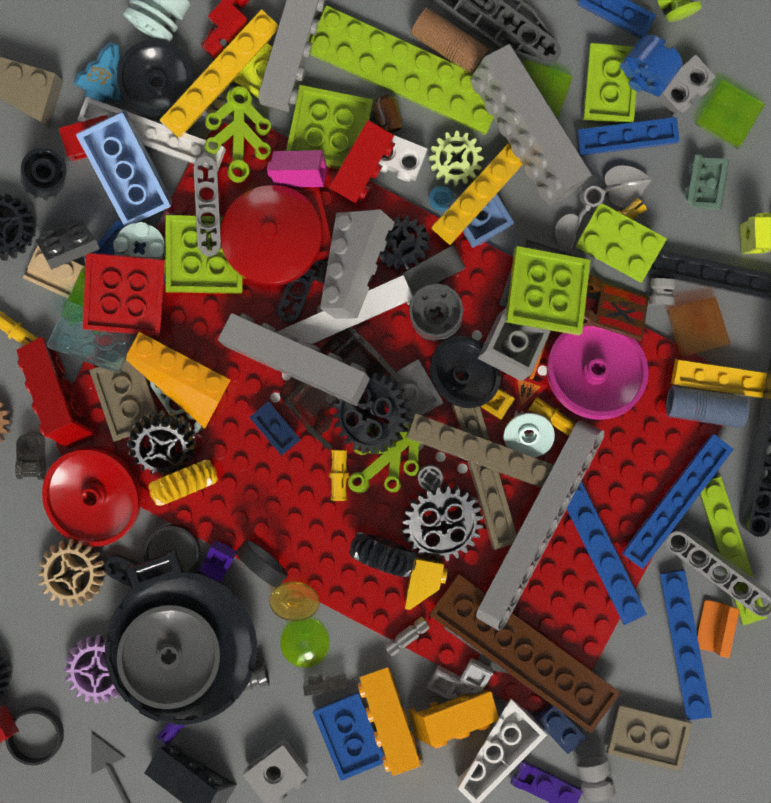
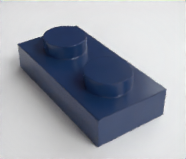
[249,401,301,456]
[534,704,586,754]

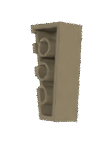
[0,57,63,128]

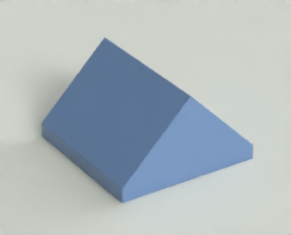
[446,194,514,248]

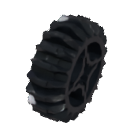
[0,194,36,261]
[127,410,197,477]
[349,532,418,577]

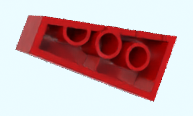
[16,336,96,449]

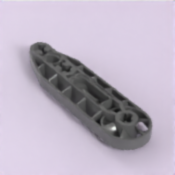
[432,0,561,67]

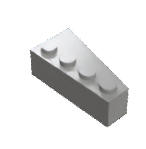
[320,210,395,319]

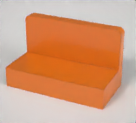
[697,599,740,658]

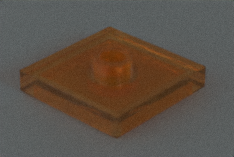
[667,296,731,358]

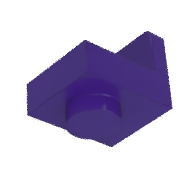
[198,540,236,583]

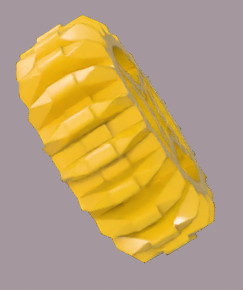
[148,460,218,506]

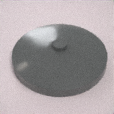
[117,605,220,709]

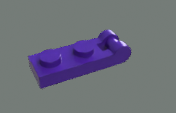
[510,760,583,803]

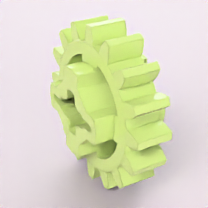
[429,131,484,187]

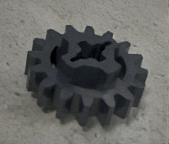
[379,216,430,270]

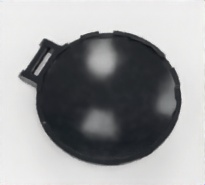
[105,549,257,725]

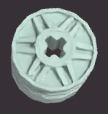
[123,0,191,42]

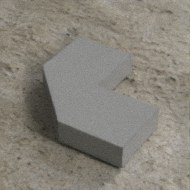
[426,658,494,699]

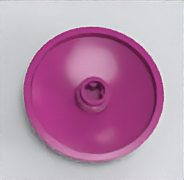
[546,326,649,420]

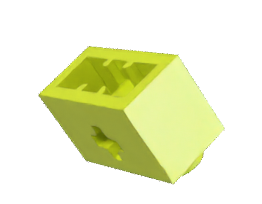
[740,213,771,254]

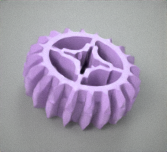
[64,635,119,703]

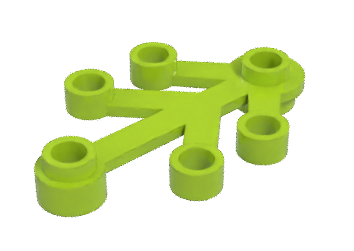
[204,86,271,183]
[348,423,421,493]

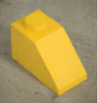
[405,557,448,610]

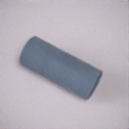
[666,385,749,428]

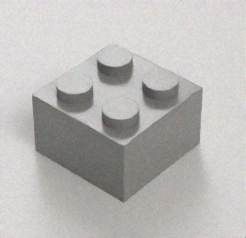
[478,307,551,381]

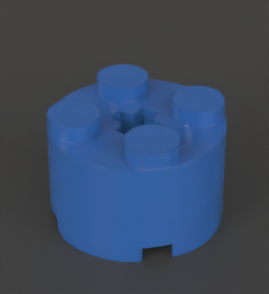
[620,35,683,97]

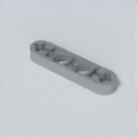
[194,156,221,257]

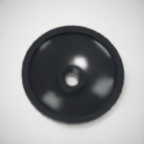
[117,39,193,116]
[429,336,501,408]

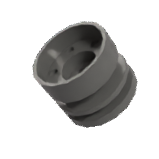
[409,283,463,342]

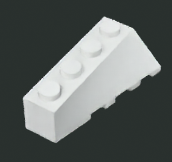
[456,699,547,803]

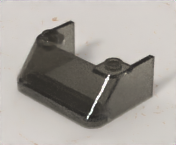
[279,327,402,450]

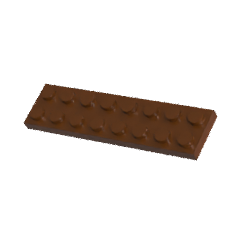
[429,573,621,733]

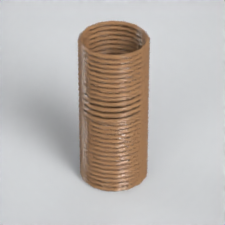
[411,7,490,75]

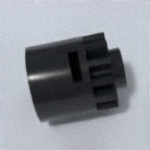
[21,148,66,200]

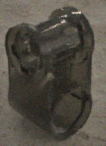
[15,432,46,480]

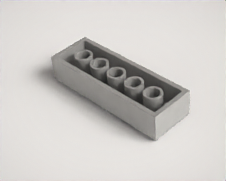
[470,44,592,206]

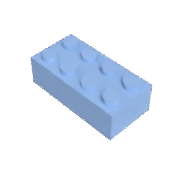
[76,110,172,227]

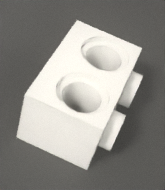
[379,135,427,182]

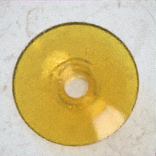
[269,582,319,621]

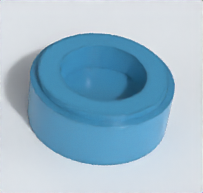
[429,186,454,212]

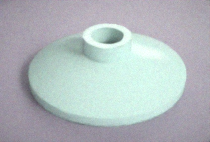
[504,413,555,458]

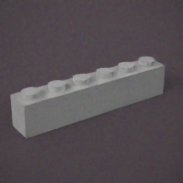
[259,0,326,112]
[218,313,370,406]

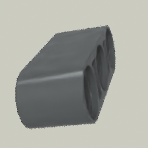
[393,245,466,296]

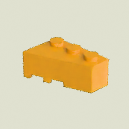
[407,689,499,748]

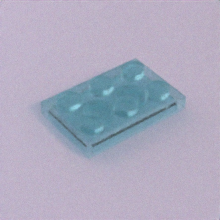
[47,301,138,374]

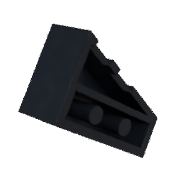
[144,745,237,803]

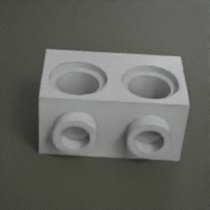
[654,55,716,116]

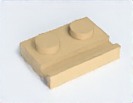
[23,245,85,299]

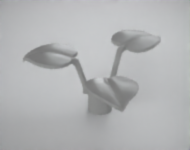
[554,165,651,253]

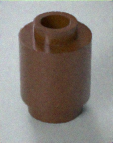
[372,94,403,133]

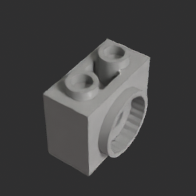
[243,738,309,803]

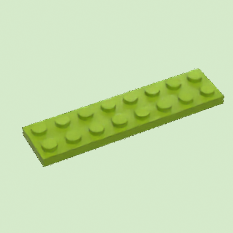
[310,5,494,136]

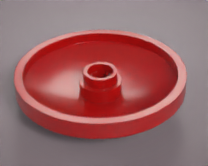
[220,185,322,286]
[42,447,141,547]

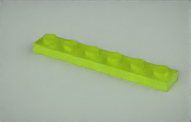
[699,476,767,626]

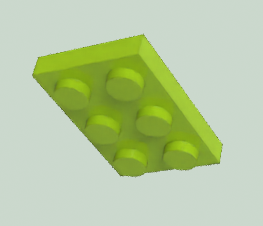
[583,43,637,124]
[575,203,667,283]

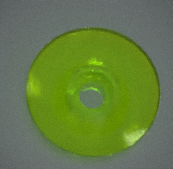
[280,618,330,668]

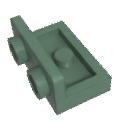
[685,154,730,211]

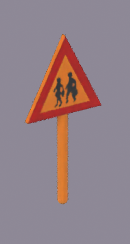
[513,338,548,414]

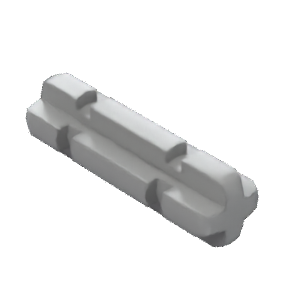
[385,617,430,656]

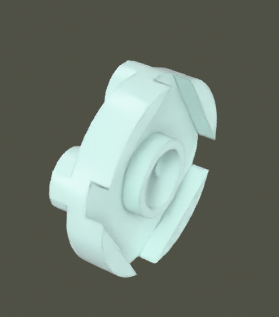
[113,222,165,259]

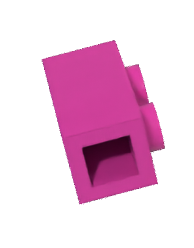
[267,150,328,187]

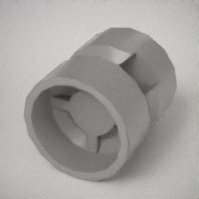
[576,756,616,802]

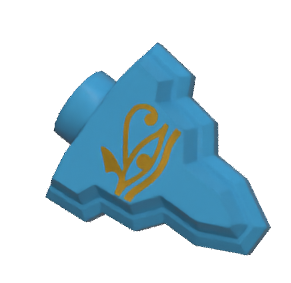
[73,42,122,103]

